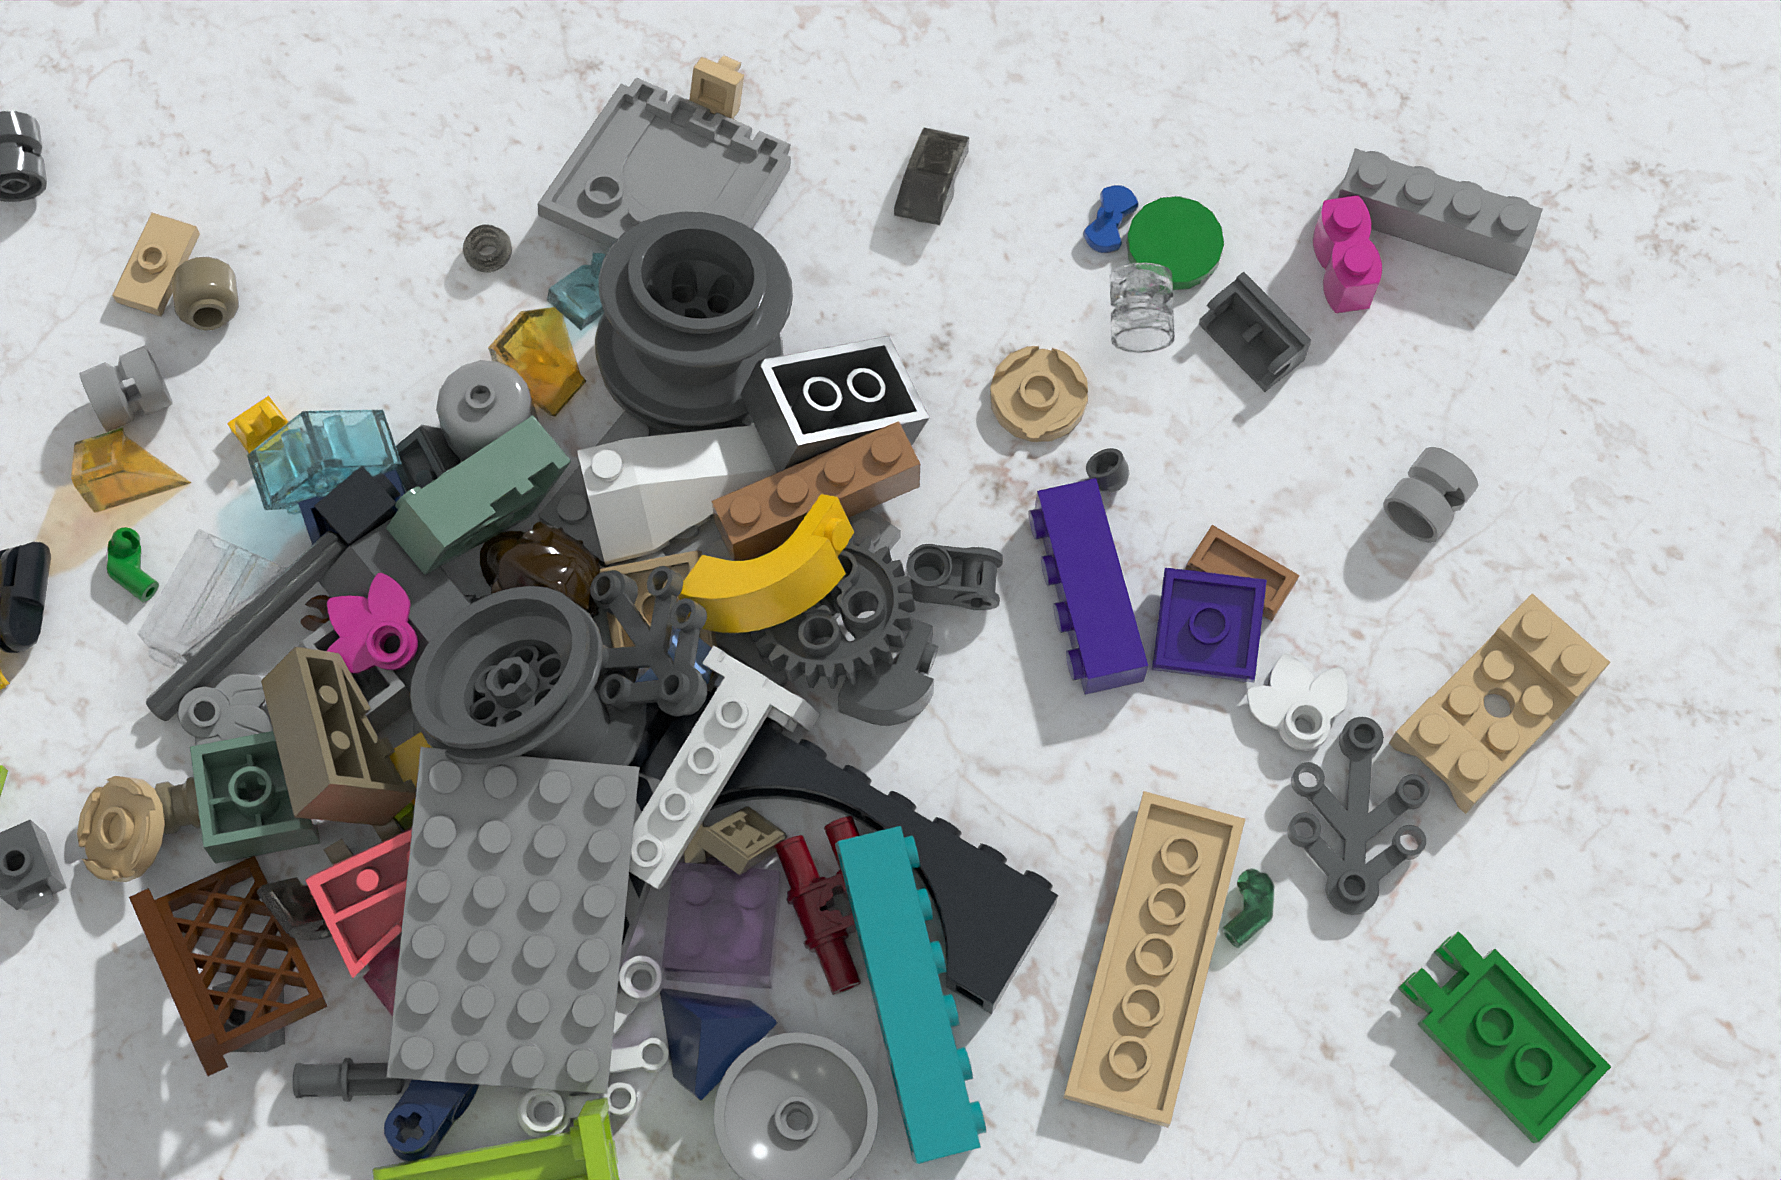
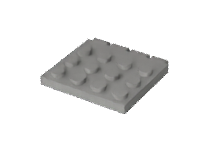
[537,78,791,247]

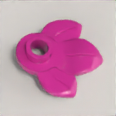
[327,573,418,673]

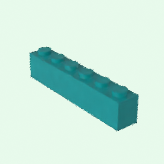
[835,826,987,1164]

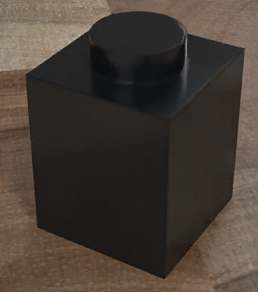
[314,465,401,546]

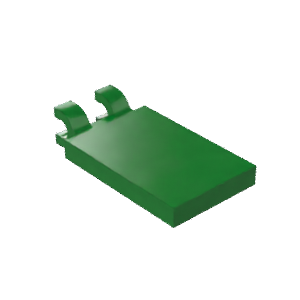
[1398,931,1611,1143]

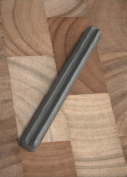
[146,531,348,721]

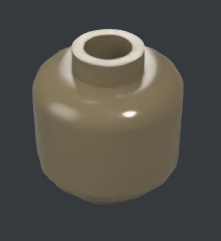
[171,257,239,331]

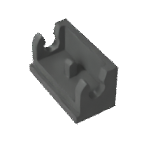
[1199,272,1311,392]

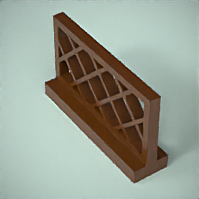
[129,855,328,1077]

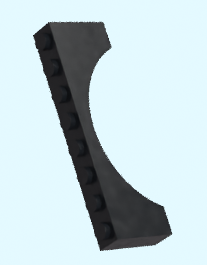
[640,687,1058,1014]

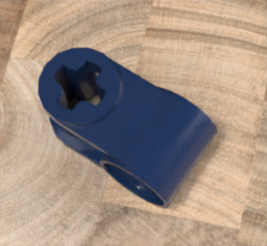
[384,1079,480,1162]

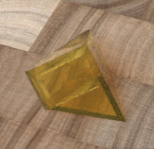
[488,306,587,417]
[71,428,191,513]

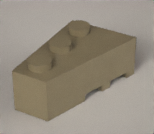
[261,647,416,826]

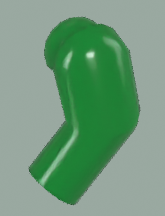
[106,527,159,602]

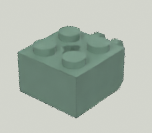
[190,731,320,864]

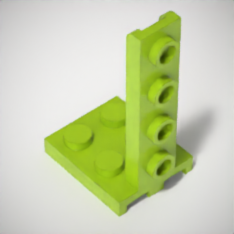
[372,1097,620,1180]

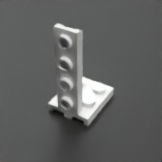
[629,645,820,889]

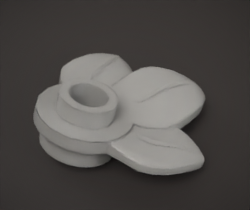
[178,673,273,745]

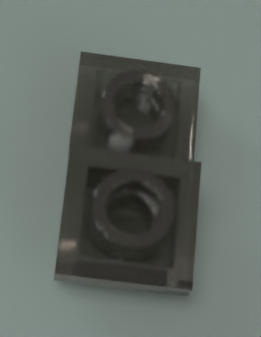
[894,127,969,226]
[256,877,332,941]

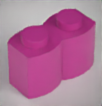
[1313,195,1382,313]

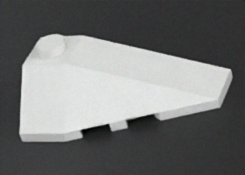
[577,425,777,565]

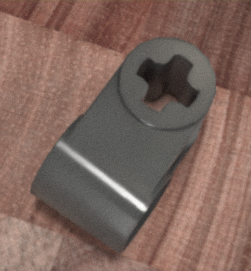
[904,544,1003,610]

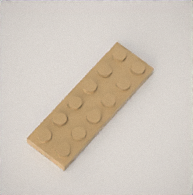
[1063,791,1245,1128]

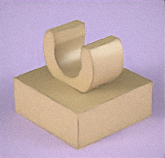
[689,55,745,119]

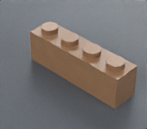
[711,421,921,561]

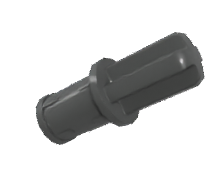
[293,1058,405,1102]

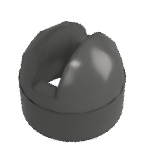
[1086,448,1130,492]

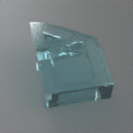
[547,253,606,330]

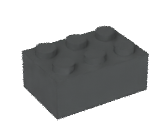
[740,336,930,473]

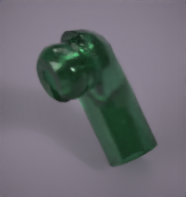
[1221,868,1275,949]

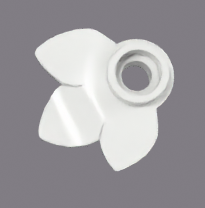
[1247,652,1349,751]

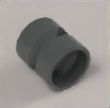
[0,111,47,202]

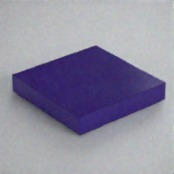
[1152,568,1267,683]

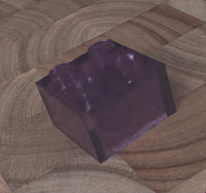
[662,862,782,989]

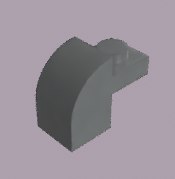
[838,619,939,726]

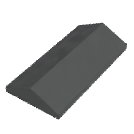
[318,517,471,694]

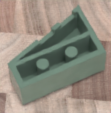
[386,415,571,575]

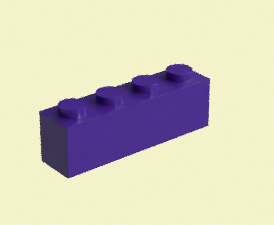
[1028,478,1148,695]

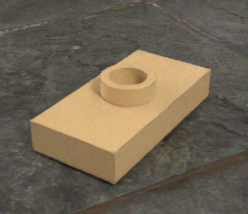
[112,212,200,317]

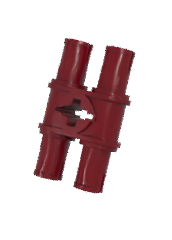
[775,816,861,995]

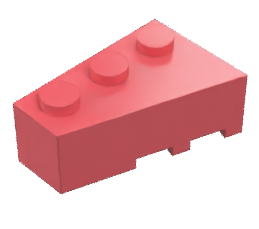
[306,828,412,979]

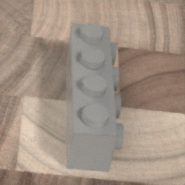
[1338,148,1543,276]

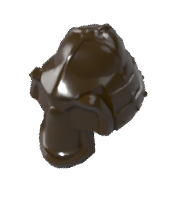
[480,521,601,619]

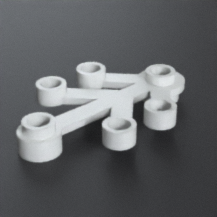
[517,956,670,1138]

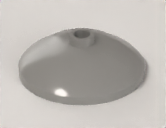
[714,1032,878,1180]

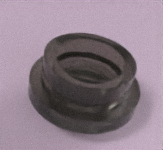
[463,224,512,272]

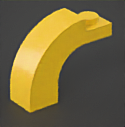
[678,494,854,633]

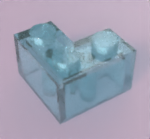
[247,410,402,514]

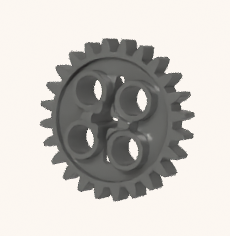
[750,535,916,689]

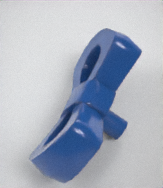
[1083,185,1139,253]

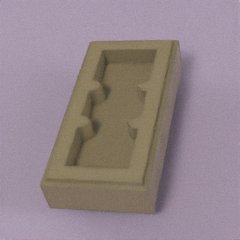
[697,806,787,875]

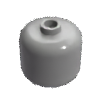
[436,360,539,462]

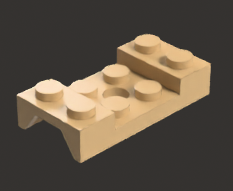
[1388,593,1611,814]

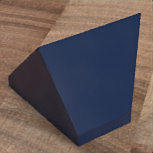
[660,988,778,1101]

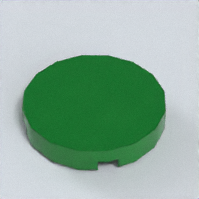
[1126,196,1224,290]

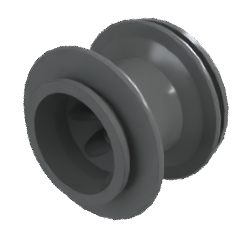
[595,211,793,433]
[410,586,647,766]

